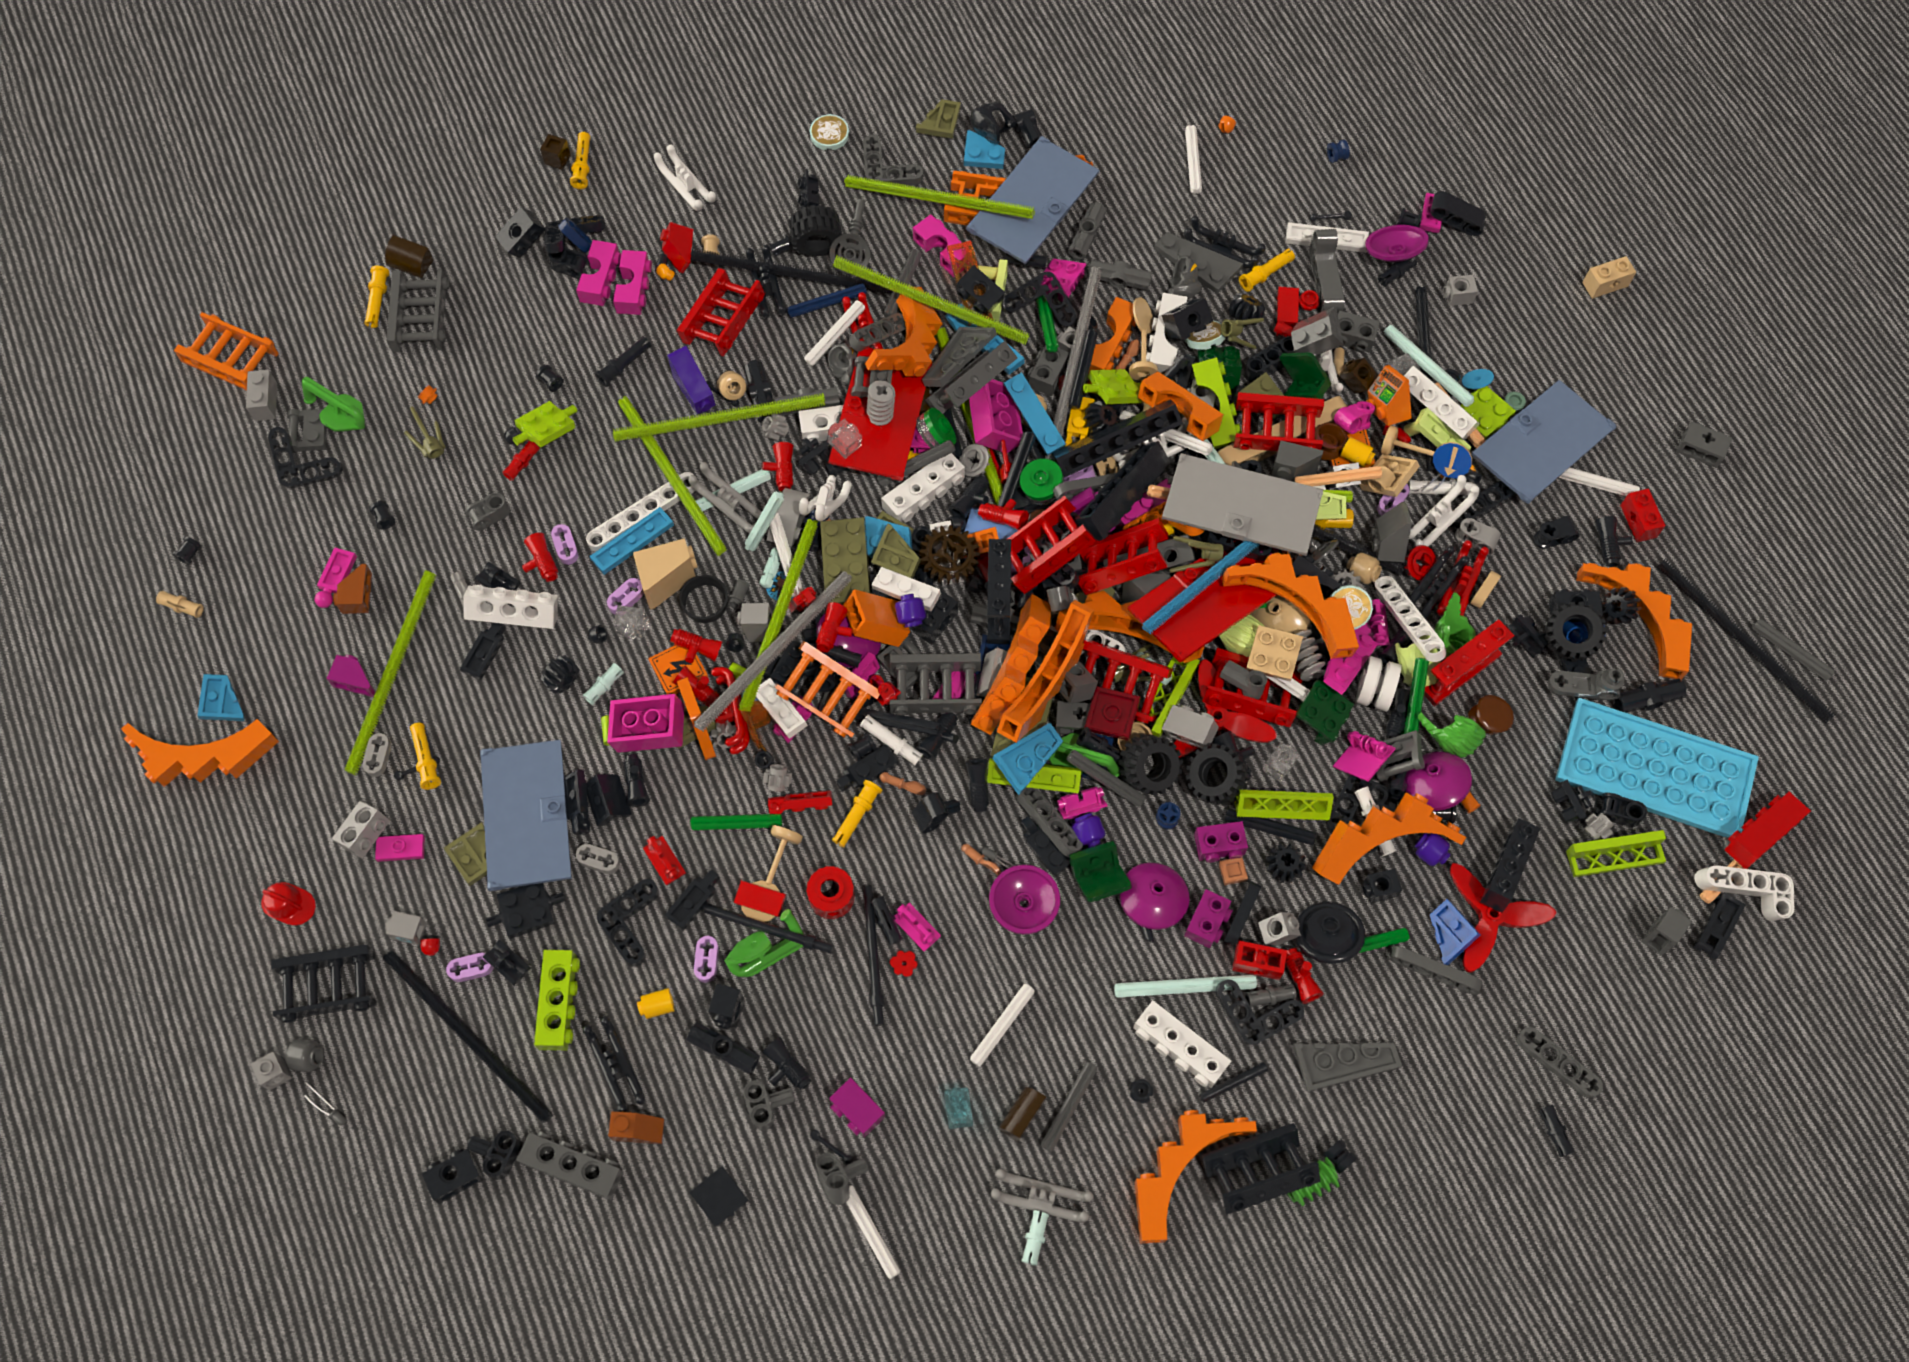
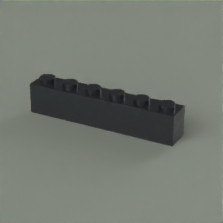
[1053,399,1183,478]
[1075,441,1171,541]

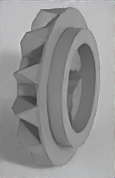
[959,443,991,477]

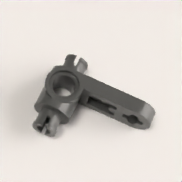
[1548,668,1624,700]

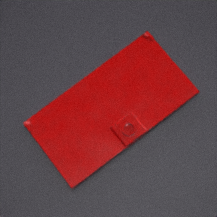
[828,348,933,481]
[1127,538,1278,663]

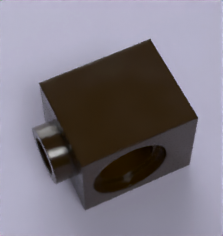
[540,134,571,170]
[1340,358,1378,394]

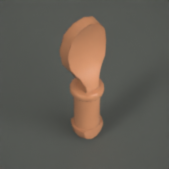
[1115,339,1141,370]
[879,772,926,795]
[961,843,1002,876]

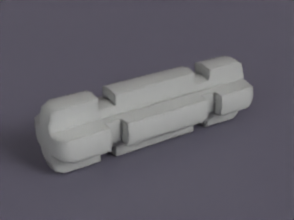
[450,572,468,607]

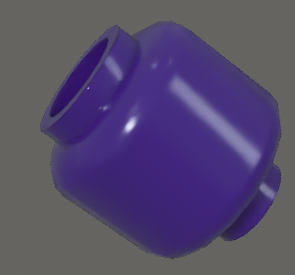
[895,594,926,628]
[1072,813,1106,849]
[1414,833,1451,866]

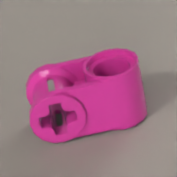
[1334,401,1375,434]

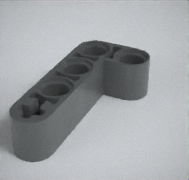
[1310,229,1344,312]

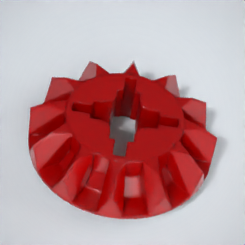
[1405,545,1436,580]

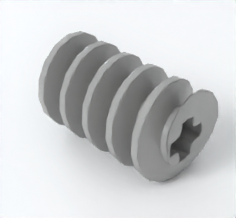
[867,380,895,426]
[1295,630,1326,681]

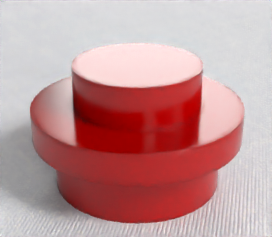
[1299,290,1320,311]

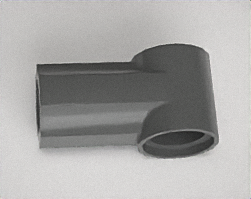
[1220,660,1267,700]

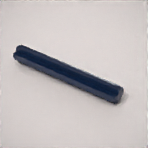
[787,284,867,317]

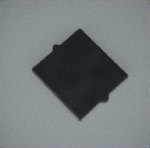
[689,1166,749,1227]

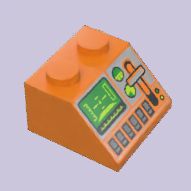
[1366,365,1412,426]

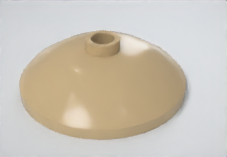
[1250,595,1312,634]

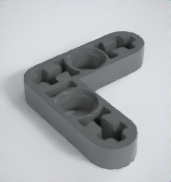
[863,135,923,186]

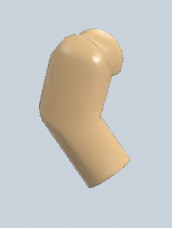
[1334,348,1345,377]

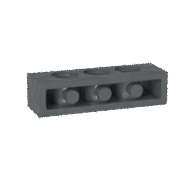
[1103,534,1197,590]
[1034,628,1098,704]
[516,1131,624,1201]

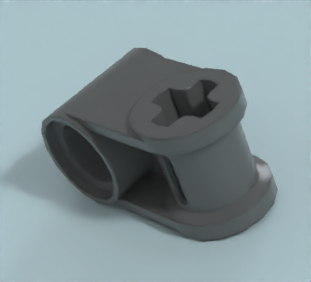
[465,493,510,531]
[1046,585,1074,612]

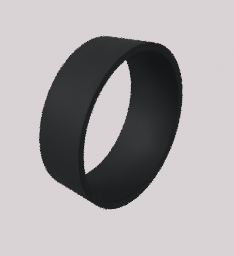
[679,575,728,623]

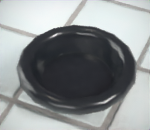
[1295,902,1366,964]

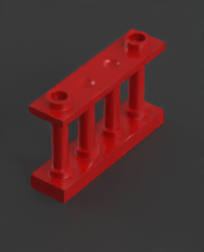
[677,268,765,357]
[1233,392,1324,451]
[1007,496,1096,594]
[1078,518,1168,595]
[1424,619,1515,707]
[1083,639,1173,724]
[1202,648,1302,728]

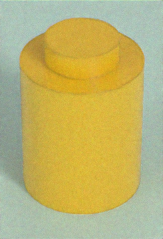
[1340,437,1376,467]
[637,988,675,1019]

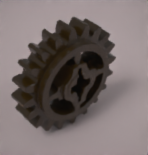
[919,525,980,585]

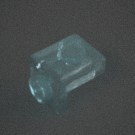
[944,1087,973,1129]

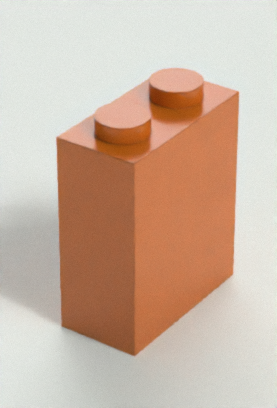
[843,589,910,647]

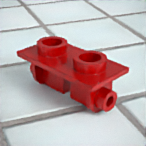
[869,675,901,706]
[643,836,686,886]

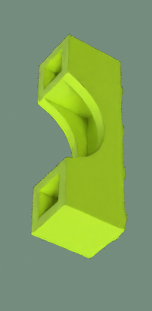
[1192,357,1242,449]

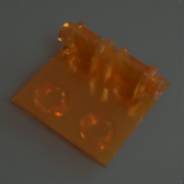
[741,701,771,751]

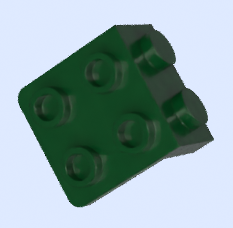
[1198,345,1242,389]
[1279,352,1332,399]
[1296,680,1354,746]
[1069,841,1132,902]

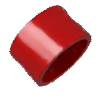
[806,866,855,919]

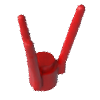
[987,439,1012,484]

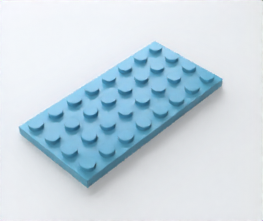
[1555,698,1759,837]

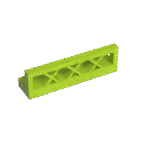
[1137,657,1200,737]
[987,758,1081,793]
[1235,790,1334,820]
[1566,830,1666,877]

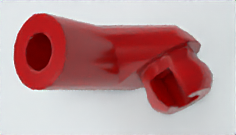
[1382,425,1411,448]

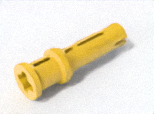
[570,132,591,189]
[1239,249,1295,292]
[364,266,390,328]
[410,723,441,790]
[832,780,883,848]

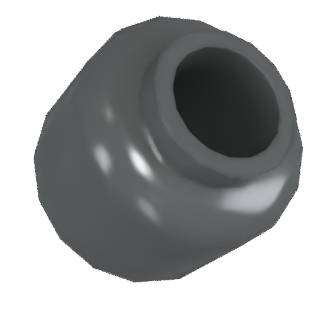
[284,1039,324,1072]

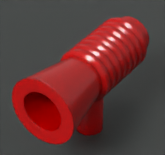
[762,442,794,491]
[978,499,1029,530]
[522,533,558,582]
[816,602,853,653]
[670,629,723,663]
[672,665,720,707]
[1285,948,1324,1004]

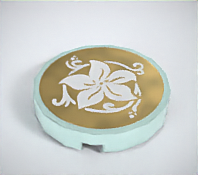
[810,114,849,150]
[1184,321,1225,350]
[1330,585,1373,629]

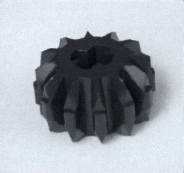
[1229,293,1266,325]
[1083,400,1120,434]
[1601,587,1642,625]
[540,655,580,694]
[1266,843,1306,883]

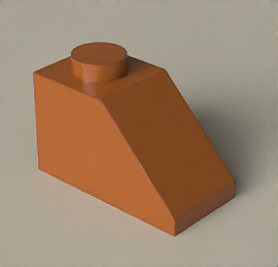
[333,564,372,614]
[608,1111,665,1144]

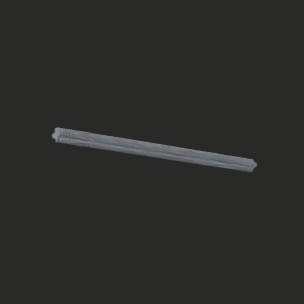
[1044,267,1102,462]
[694,571,852,732]

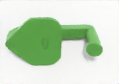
[302,377,365,432]
[1050,733,1120,777]
[724,909,804,977]

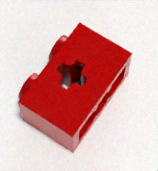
[1620,488,1666,543]
[1232,940,1287,980]

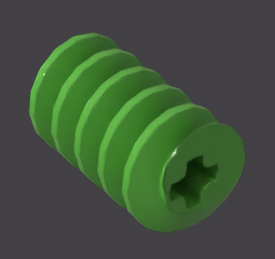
[1287,1157,1340,1207]

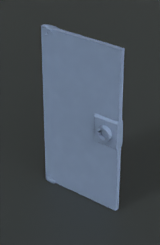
[966,136,1100,264]
[1471,380,1616,504]
[480,740,572,891]

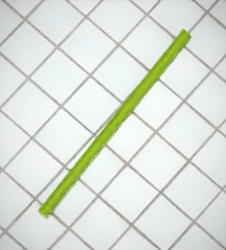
[844,175,1036,219]
[833,255,1030,345]
[935,327,1003,505]
[613,393,825,442]
[618,396,727,556]
[739,519,818,712]
[344,570,437,775]

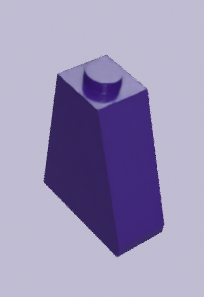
[667,346,715,414]

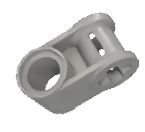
[1454,518,1501,555]

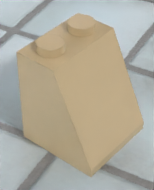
[633,538,698,610]

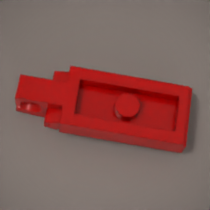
[788,586,816,613]
[768,790,833,814]

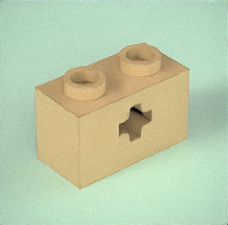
[1582,256,1636,299]

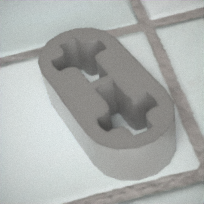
[363,733,392,777]
[576,844,620,874]

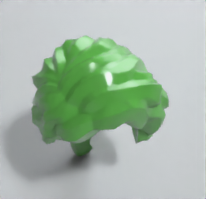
[1435,592,1476,659]
[1418,712,1486,758]

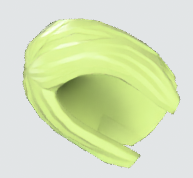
[1219,614,1264,657]
[1395,635,1440,687]

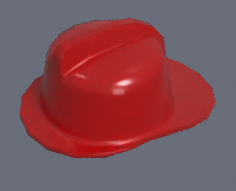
[261,882,316,926]

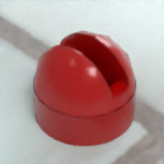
[420,939,440,956]

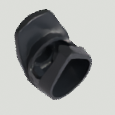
[970,102,1017,144]

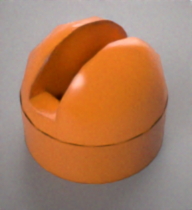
[1219,116,1236,133]

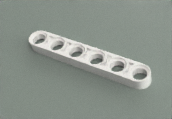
[586,472,696,552]
[1374,576,1446,662]

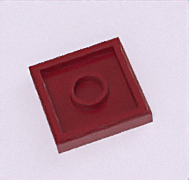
[1084,686,1141,741]

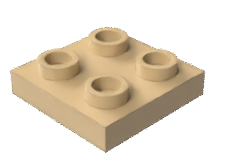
[1359,454,1420,497]
[1246,625,1303,681]

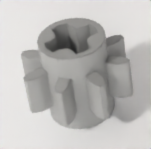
[762,414,789,441]
[711,720,736,750]
[763,764,792,792]
[1584,813,1614,840]

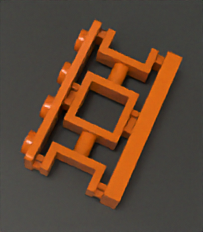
[944,171,1006,225]

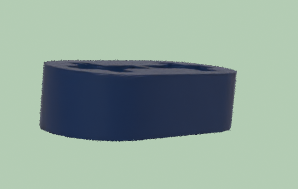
[558,218,592,253]

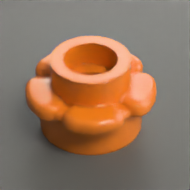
[418,385,438,404]

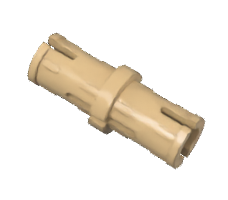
[156,591,204,618]

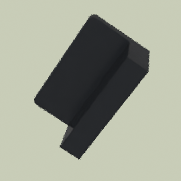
[586,774,632,826]

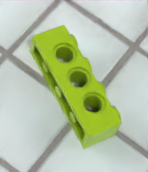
[534,950,580,1051]

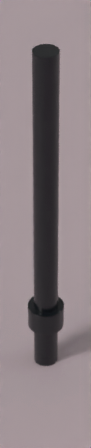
[863,886,885,1026]
[702,904,834,954]

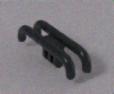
[1184,216,1266,268]
[746,245,786,319]
[1399,545,1470,626]
[583,1016,646,1112]

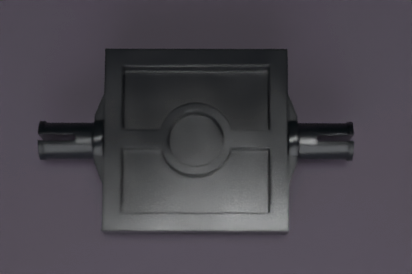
[486,883,566,939]

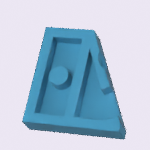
[964,130,1005,169]
[865,516,912,558]
[197,674,245,721]

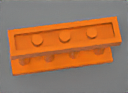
[174,312,279,390]
[774,641,880,738]

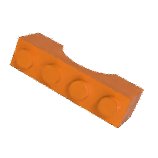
[1088,297,1137,375]
[1138,371,1224,441]

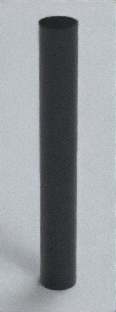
[1199,1062,1268,1103]

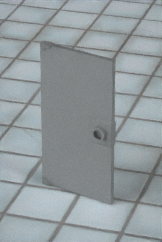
[1162,453,1323,556]

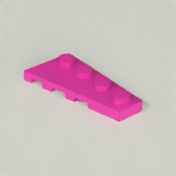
[1323,629,1378,695]

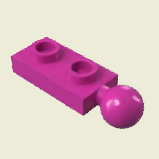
[314,547,357,608]

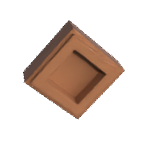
[1219,858,1248,886]

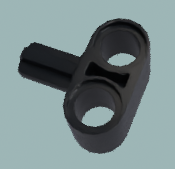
[912,792,961,834]
[467,1130,521,1180]

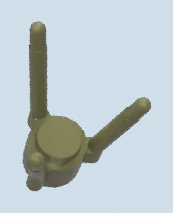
[1220,318,1264,349]
[404,406,446,459]
[1169,536,1223,573]
[1113,644,1152,685]

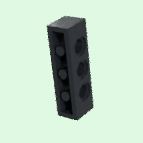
[1480,818,1541,913]

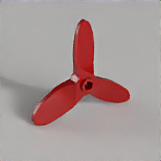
[1174,659,1277,758]
[1450,863,1556,973]

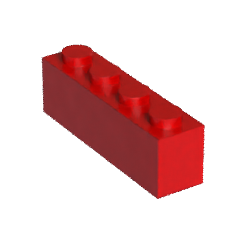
[1724,791,1811,869]

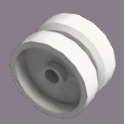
[1355,656,1402,712]

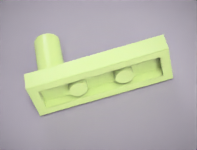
[975,259,1008,323]
[1403,408,1472,451]

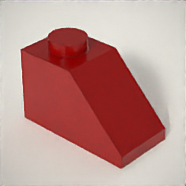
[660,222,694,273]

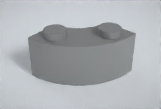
[767,488,810,547]

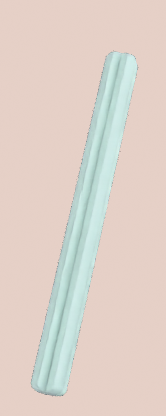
[1384,325,1474,407]
[1114,975,1257,997]

